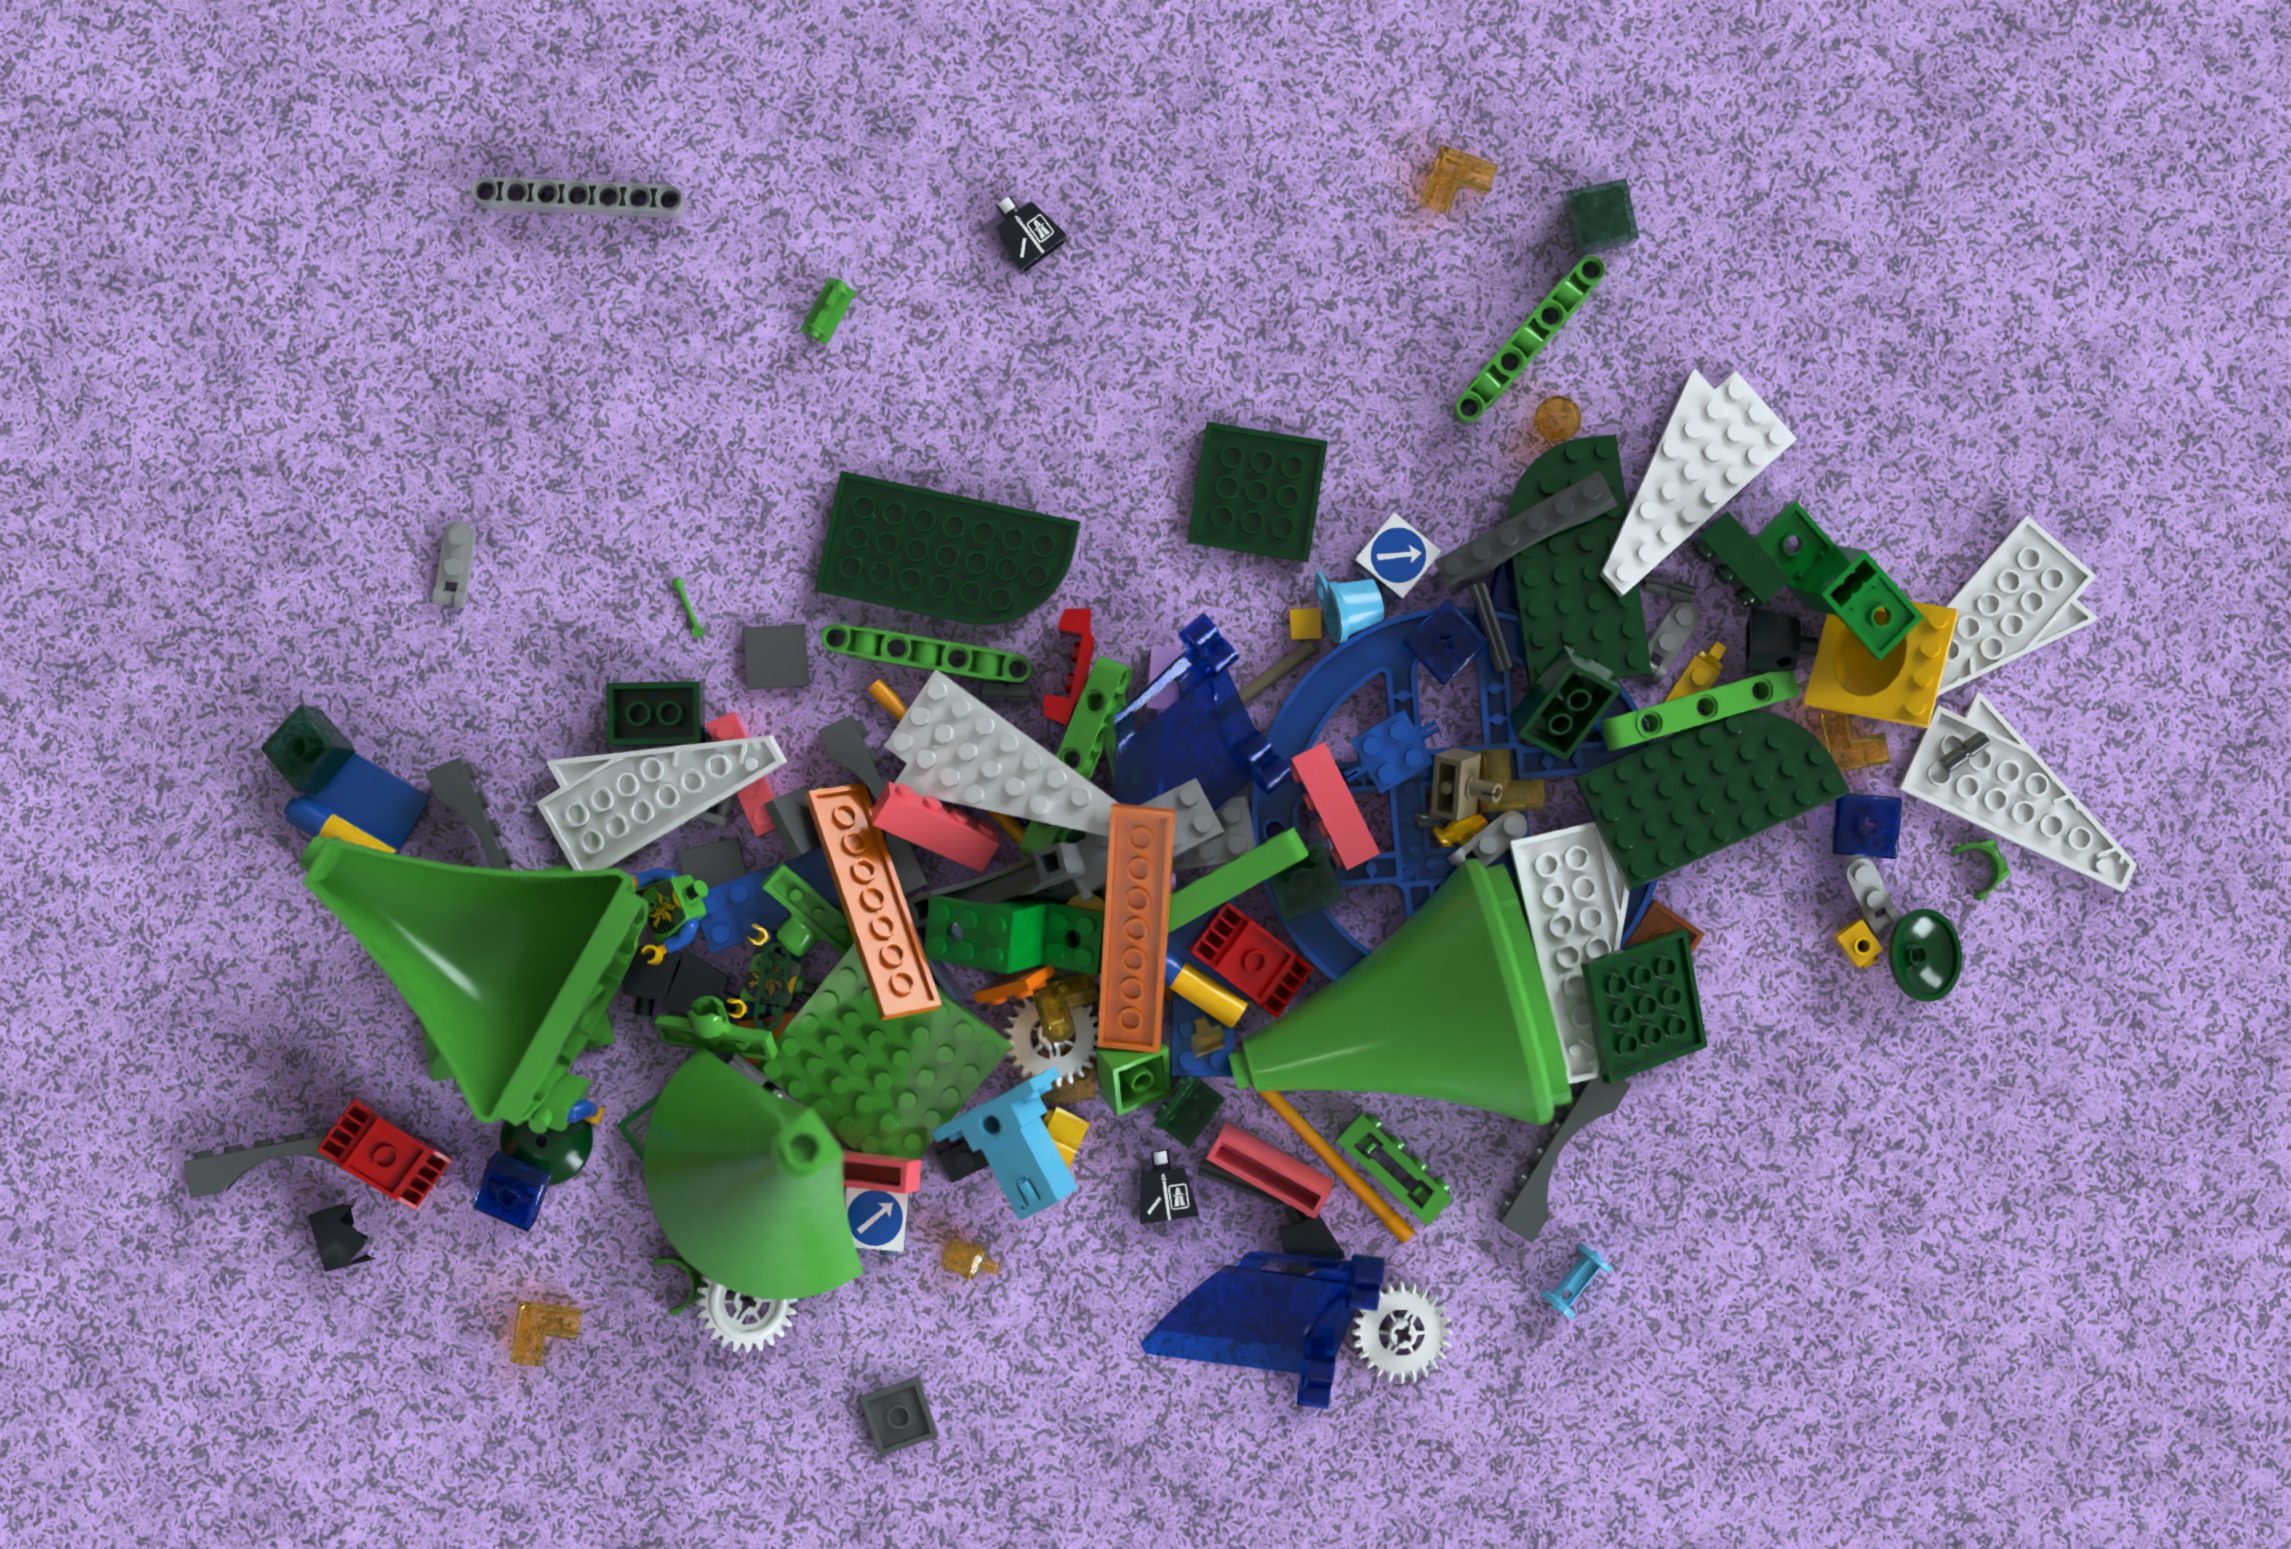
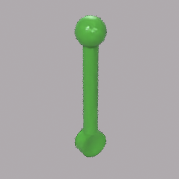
[672,577,704,638]

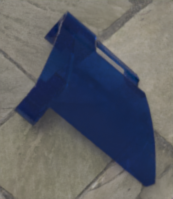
[1114,613,1293,811]
[1141,1251,1385,1409]

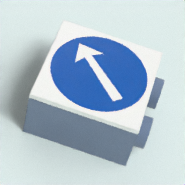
[1353,512,1441,601]
[845,1187,910,1256]

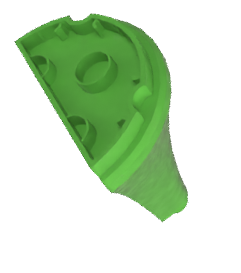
[299,835,649,1125]
[1228,858,1572,1126]
[643,1047,863,1300]

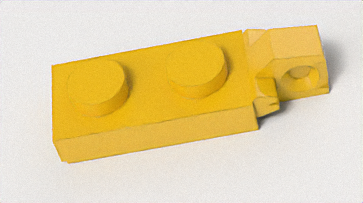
[1663,641,1727,708]

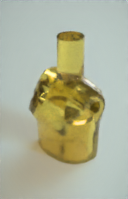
[941,1238,1001,1279]

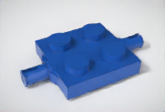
[1343,709,1440,794]

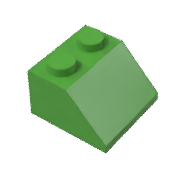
[1096,1044,1172,1117]

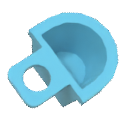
[1314,571,1384,644]

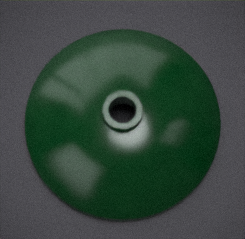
[1888,909,1962,1002]
[500,1119,593,1186]

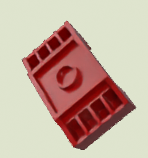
[1043,608,1095,728]
[1186,901,1313,1019]
[317,1095,452,1210]

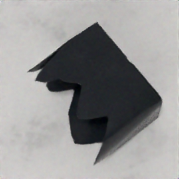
[308,1197,376,1272]

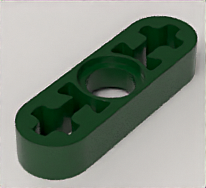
[753,942,792,1031]

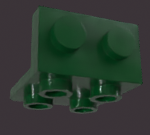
[1153,1075,1226,1148]

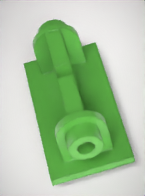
[800,277,856,345]

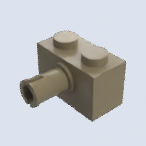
[1431,747,1503,821]

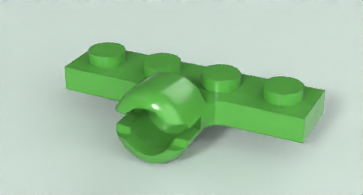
[761,862,854,957]
[654,996,778,1061]

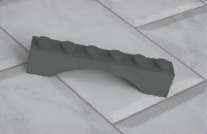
[1434,471,1618,594]
[818,715,932,895]
[425,757,514,871]
[906,843,1086,929]
[1497,1066,1631,1243]
[184,1127,344,1198]

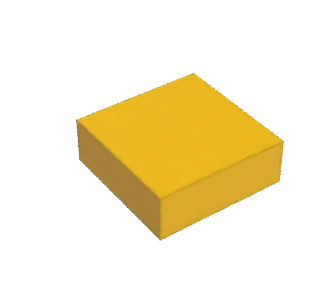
[1289,608,1322,640]

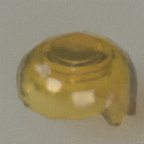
[1533,395,1582,442]

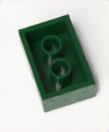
[1690,511,1791,608]
[1509,645,1622,761]
[606,681,705,746]

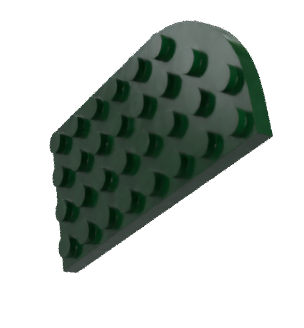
[1506,434,1652,689]
[814,471,1081,626]
[1574,710,1851,891]

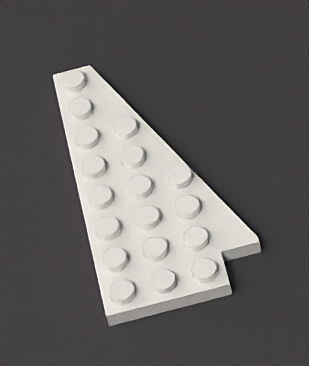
[1599,368,1797,597]
[1937,515,2098,696]
[884,670,1120,837]
[1897,692,2137,892]
[536,735,787,871]
[1509,821,1629,1084]

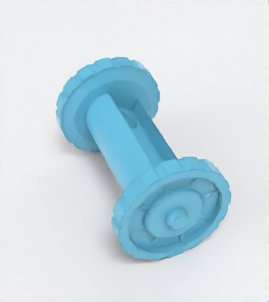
[1540,1242,1612,1319]

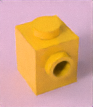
[1831,919,1884,969]

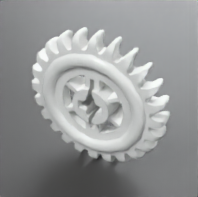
[1003,987,1099,1087]
[695,1276,798,1353]
[1351,1281,1453,1384]

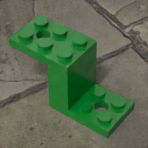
[1753,500,1924,661]
[924,895,1105,975]

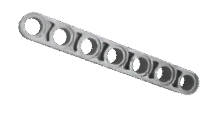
[470,177,687,218]

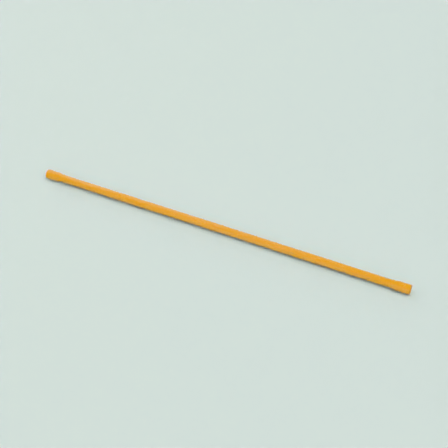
[867,678,1415,1244]

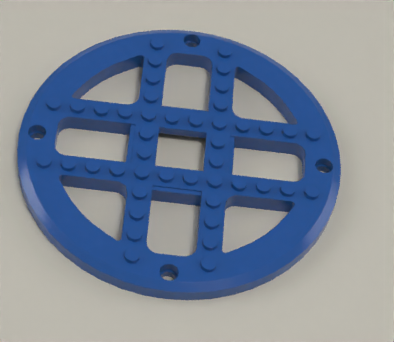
[1251,607,1659,981]

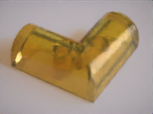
[1420,144,1499,214]
[1817,711,1891,772]
[1478,749,1545,813]
[1033,972,1099,1043]
[510,1300,583,1367]

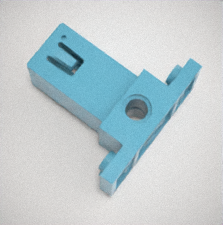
[931,1066,1077,1220]

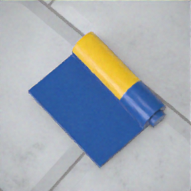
[284,741,431,854]
[1165,907,1250,1029]

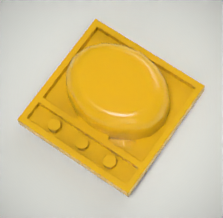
[1804,601,1958,729]

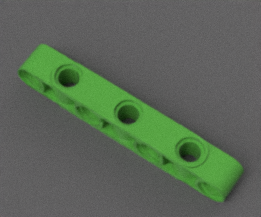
[1453,255,1605,425]
[821,624,1032,684]
[1020,656,1132,857]
[1599,670,1801,751]

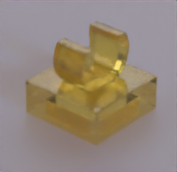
[1191,1017,1225,1058]

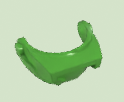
[1950,839,2011,901]
[652,1256,708,1316]

